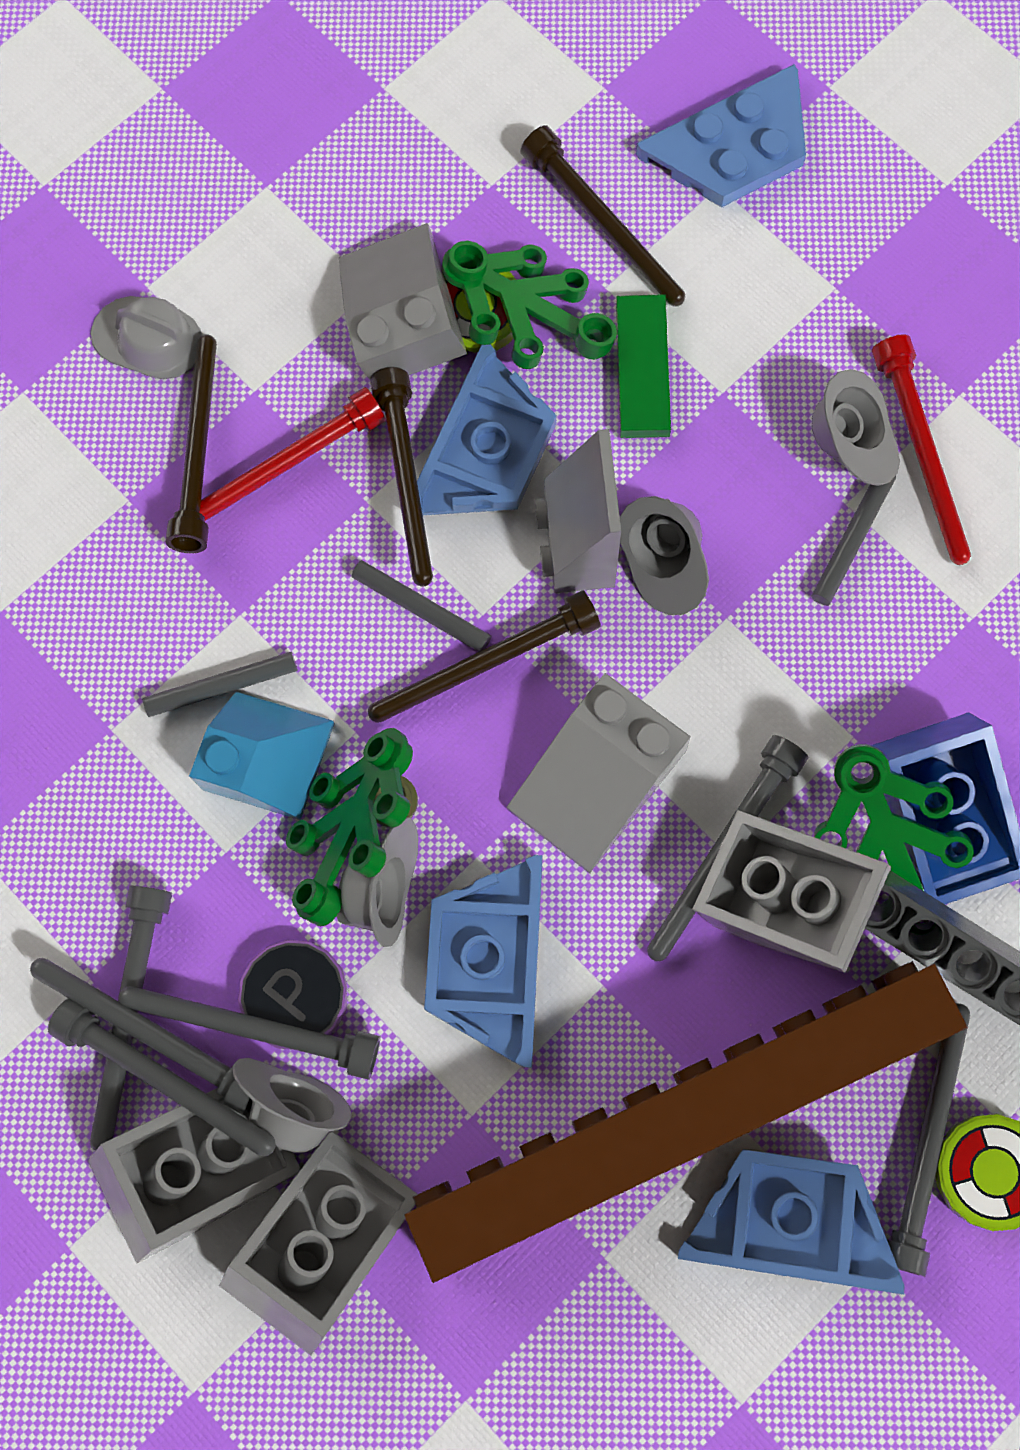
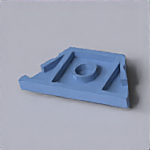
[636,64,806,207]
[417,344,557,516]
[424,855,543,1068]
[678,1149,905,1295]

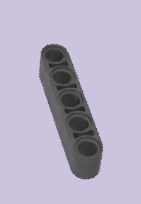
[865,870,1020,1025]

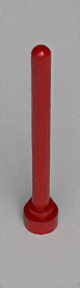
[872,334,971,565]
[200,387,386,522]

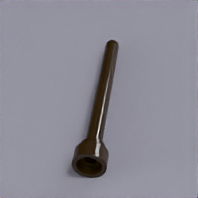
[520,125,685,307]
[165,334,217,553]
[370,367,433,587]
[368,590,601,723]

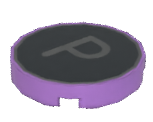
[238,940,348,1050]

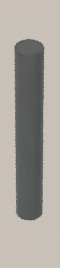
[811,476,896,606]
[352,560,491,652]
[142,651,298,717]

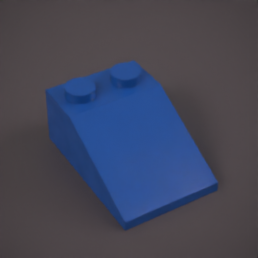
[871,712,1020,904]

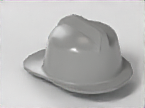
[91,296,202,379]
[812,369,900,486]
[620,496,709,615]
[336,818,418,947]
[232,1058,352,1152]

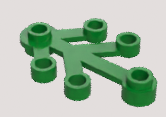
[442,241,617,369]
[286,728,413,927]
[814,744,974,935]

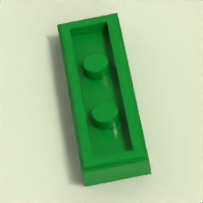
[616,295,671,438]

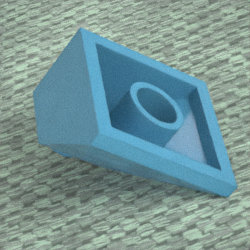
[189,692,335,820]

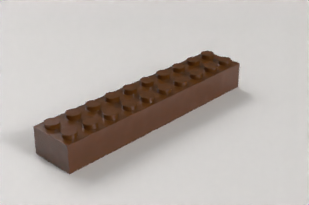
[404,961,968,1283]

